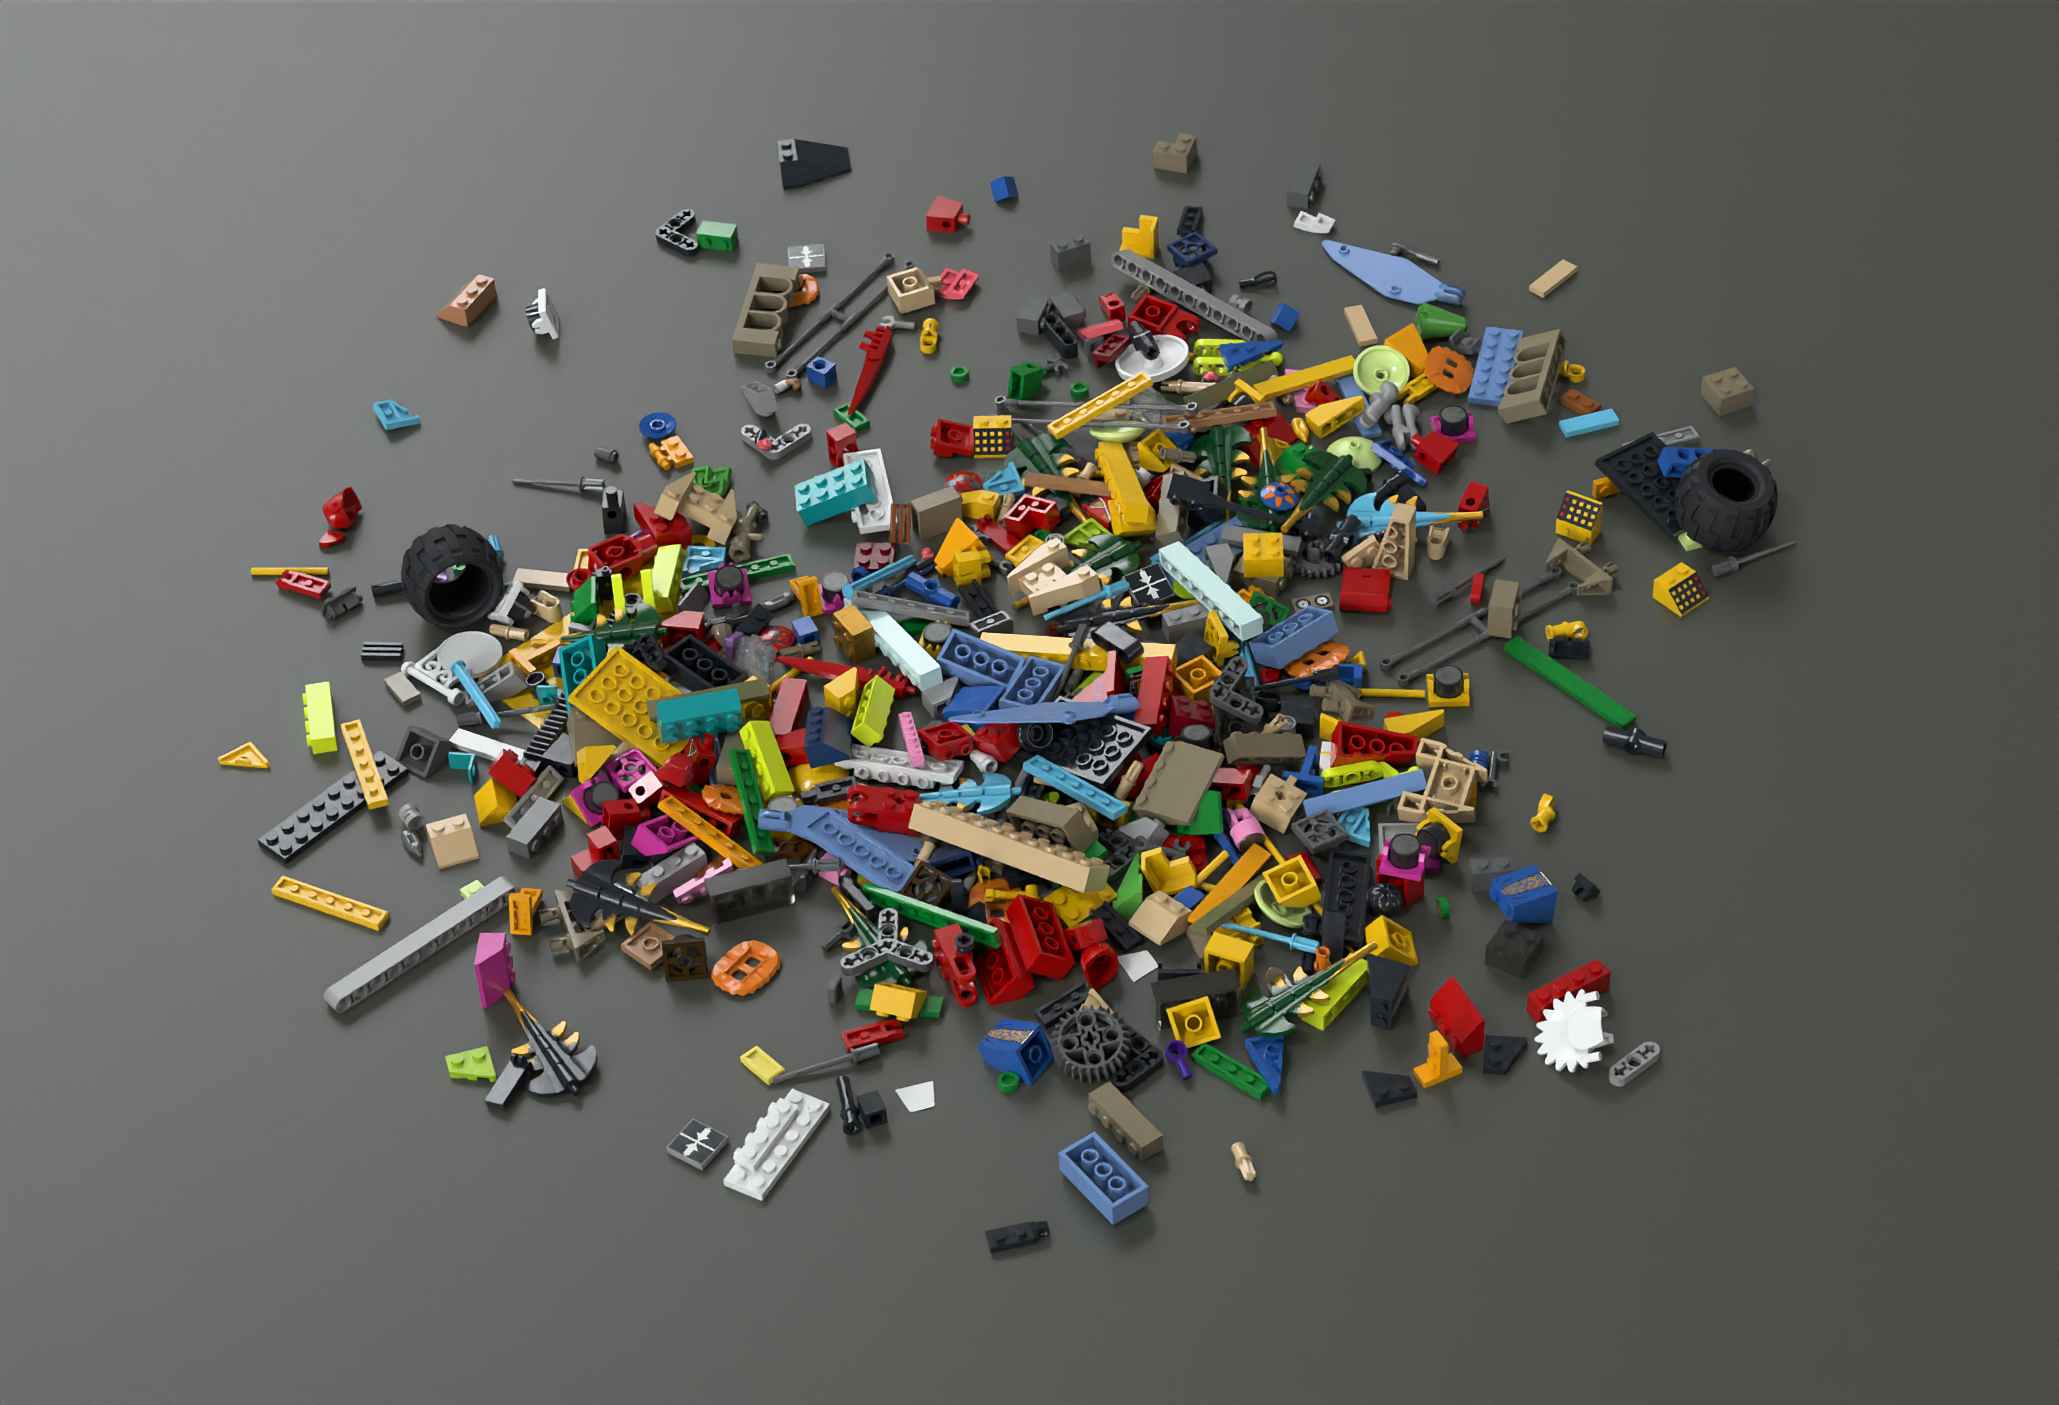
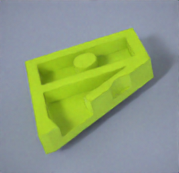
[1063,517,1113,552]
[445,1046,497,1082]

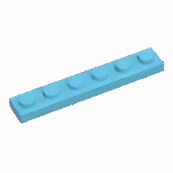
[1023,755,1128,820]

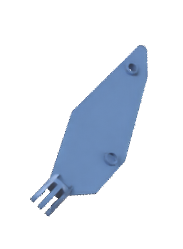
[1322,240,1467,306]
[948,693,1139,724]
[758,805,932,863]

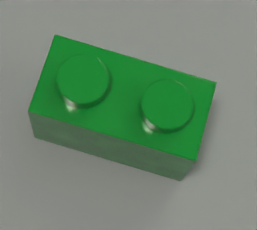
[696,220,738,252]

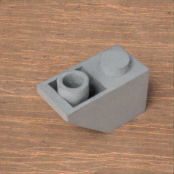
[922,676,960,719]

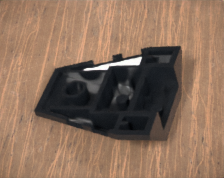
[777,139,851,189]

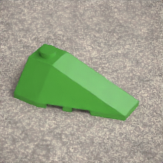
[1113,846,1144,921]

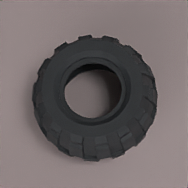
[1675,449,1778,553]
[401,524,504,629]

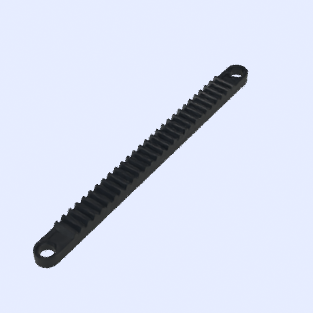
[520,593,642,780]

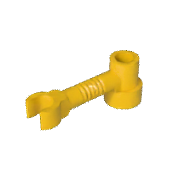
[985,884,1041,903]

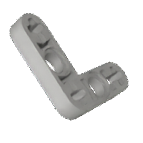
[741,424,812,460]

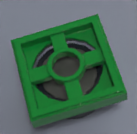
[1248,590,1290,638]

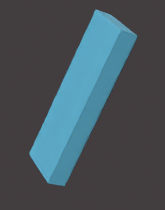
[1559,408,1619,438]

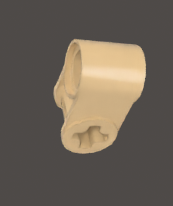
[1427,525,1451,560]
[528,590,563,623]

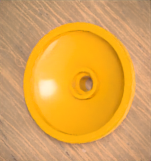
[788,763,849,795]

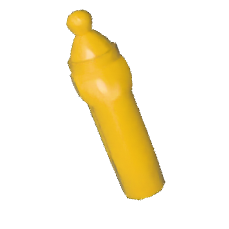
[1291,418,1309,443]

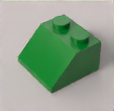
[1274,442,1317,483]
[570,576,599,626]

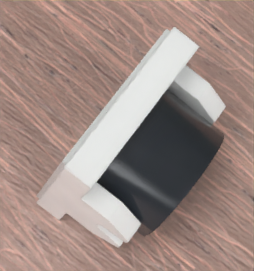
[526,288,559,339]
[487,581,530,626]

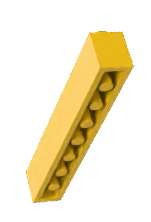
[1095,442,1149,522]

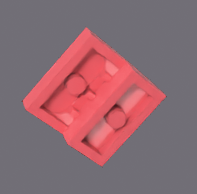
[934,268,979,299]
[1077,319,1123,340]

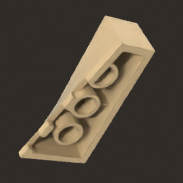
[1372,503,1416,580]

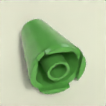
[1415,302,1468,340]

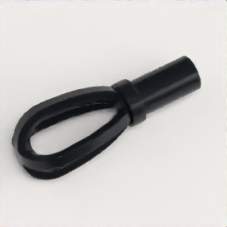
[1238,271,1277,288]

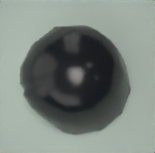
[1253,690,1283,715]

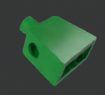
[1008,361,1047,401]

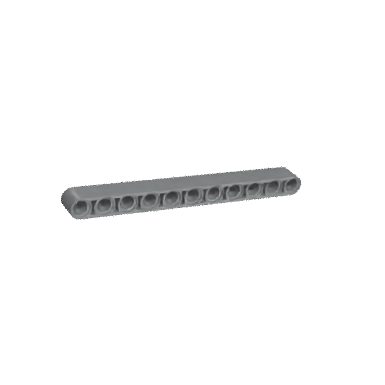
[1111,249,1277,342]
[323,876,520,1013]

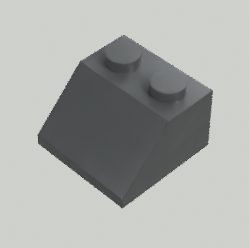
[395,725,453,778]

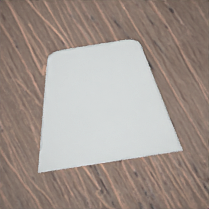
[1118,951,1158,982]
[895,1081,935,1112]

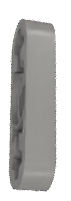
[1609,1042,1660,1086]

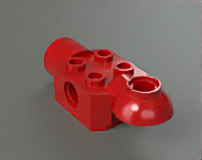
[566,533,658,592]

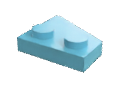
[373,400,420,430]
[983,462,1025,500]
[682,546,727,577]
[1333,807,1370,847]

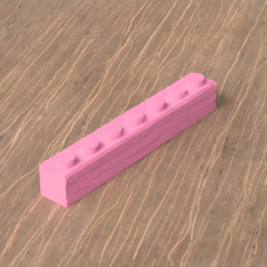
[899,712,925,768]

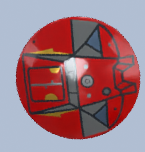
[944,471,983,493]
[755,625,795,655]

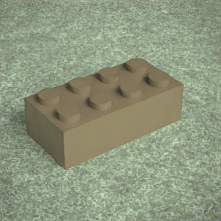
[1005,796,1095,853]

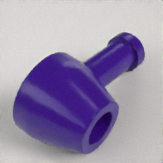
[1165,1040,1193,1081]

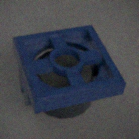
[1167,231,1218,269]

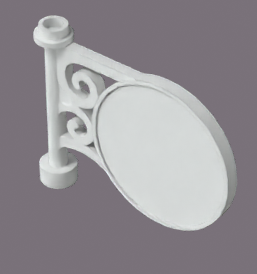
[401,631,503,706]

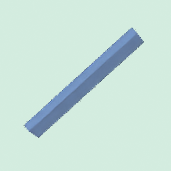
[1335,373,1382,439]
[1302,769,1427,817]

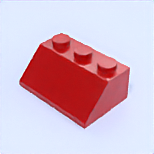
[1234,412,1297,468]
[1428,976,1485,1058]

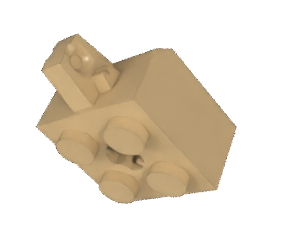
[887,267,943,314]
[1249,774,1307,834]

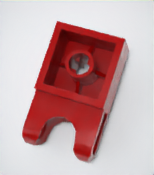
[1128,293,1201,344]
[634,502,692,549]
[847,785,920,835]
[932,923,978,1007]

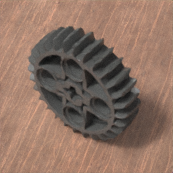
[1051,1004,1132,1083]

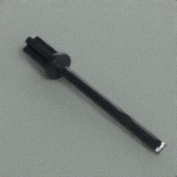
[1238,667,1340,693]

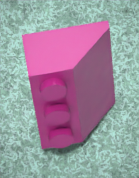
[631,814,701,856]
[474,933,516,1008]

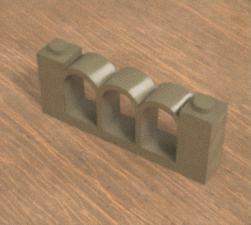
[732,263,803,357]
[1498,329,1567,424]

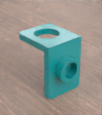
[536,685,562,706]
[448,752,478,784]

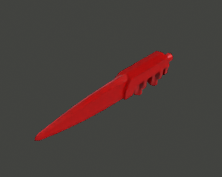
[847,325,893,415]
[775,656,917,699]

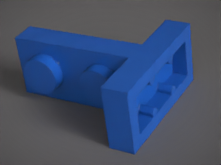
[1282,745,1324,797]

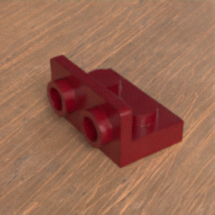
[1092,333,1132,368]

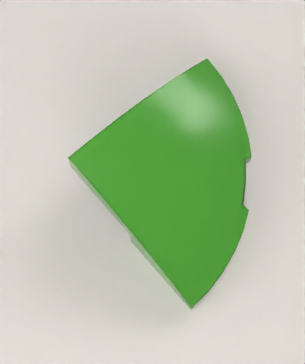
[692,465,732,496]

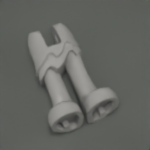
[1360,381,1399,428]
[1384,404,1420,452]

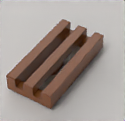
[889,503,911,543]

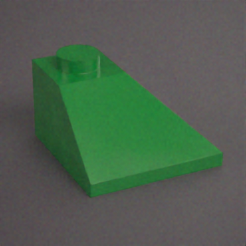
[1177,790,1223,835]

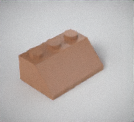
[437,274,497,327]

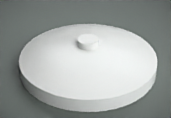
[1115,335,1190,383]

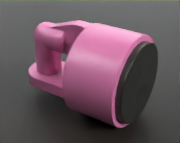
[1225,808,1266,852]

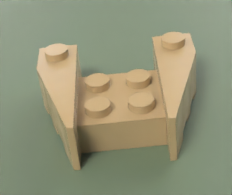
[654,472,737,545]
[1007,537,1101,615]
[1397,738,1489,824]

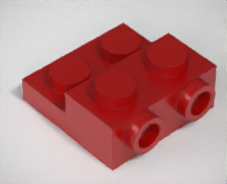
[929,418,974,458]
[918,721,974,761]
[1162,834,1208,876]

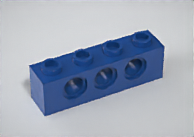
[1658,447,1731,478]

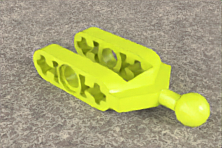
[1192,339,1284,376]
[611,569,656,623]
[1321,760,1421,804]

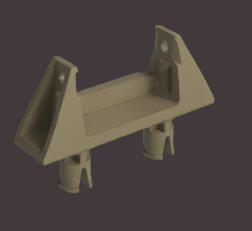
[1546,537,1618,596]
[1309,679,1376,724]
[538,890,605,963]

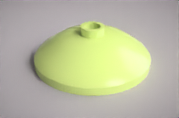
[1353,345,1410,395]
[1089,421,1146,446]
[1326,436,1382,473]
[1254,879,1312,928]

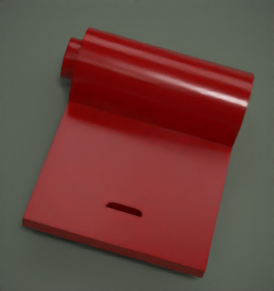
[1339,567,1392,613]

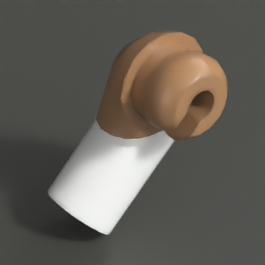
[773,377,802,394]

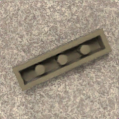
[1155,470,1189,547]
[716,718,756,785]
[1223,731,1306,765]
[1088,1081,1163,1162]

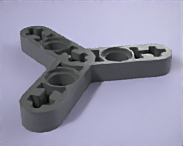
[840,908,934,976]

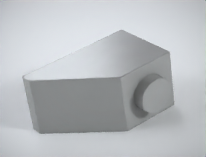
[1119,817,1170,846]

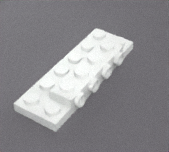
[843,448,898,534]
[835,744,964,789]
[724,1089,830,1201]

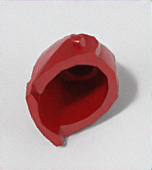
[322,486,362,530]
[654,753,696,789]
[1081,942,1119,992]

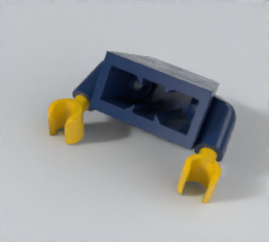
[926,844,991,883]

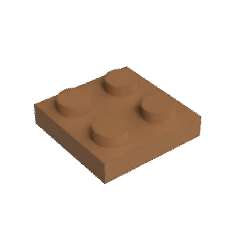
[621,921,675,970]

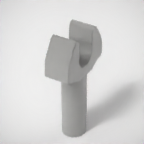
[880,316,915,331]
[1251,765,1271,795]

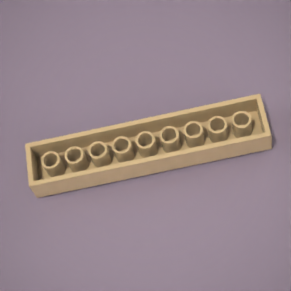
[908,800,1110,893]

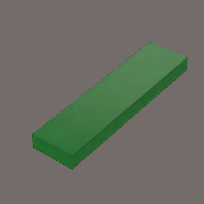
[855,988,944,1018]
[1191,1043,1271,1101]

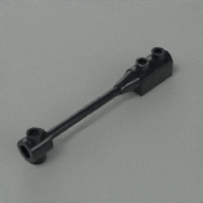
[1166,473,1322,542]

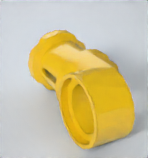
[920,318,939,354]
[1559,360,1585,383]
[1545,621,1589,641]
[1530,793,1556,832]

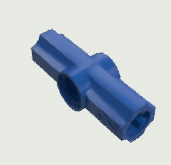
[904,572,960,609]

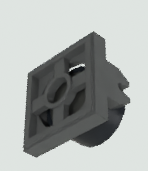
[1291,809,1349,859]

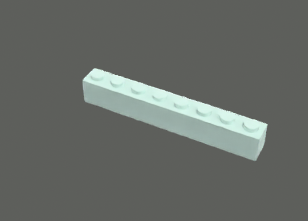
[1159,541,1264,642]
[843,590,943,691]

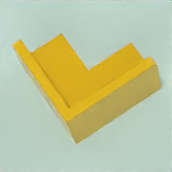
[1119,215,1159,259]
[1141,847,1196,896]

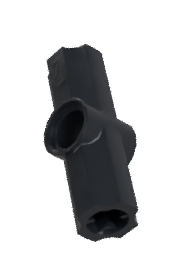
[1126,321,1160,360]
[1322,514,1361,564]
[1602,726,1667,758]

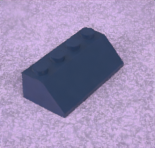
[804,706,854,769]

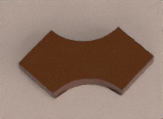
[764,837,816,864]

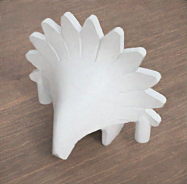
[1535,989,1614,1073]

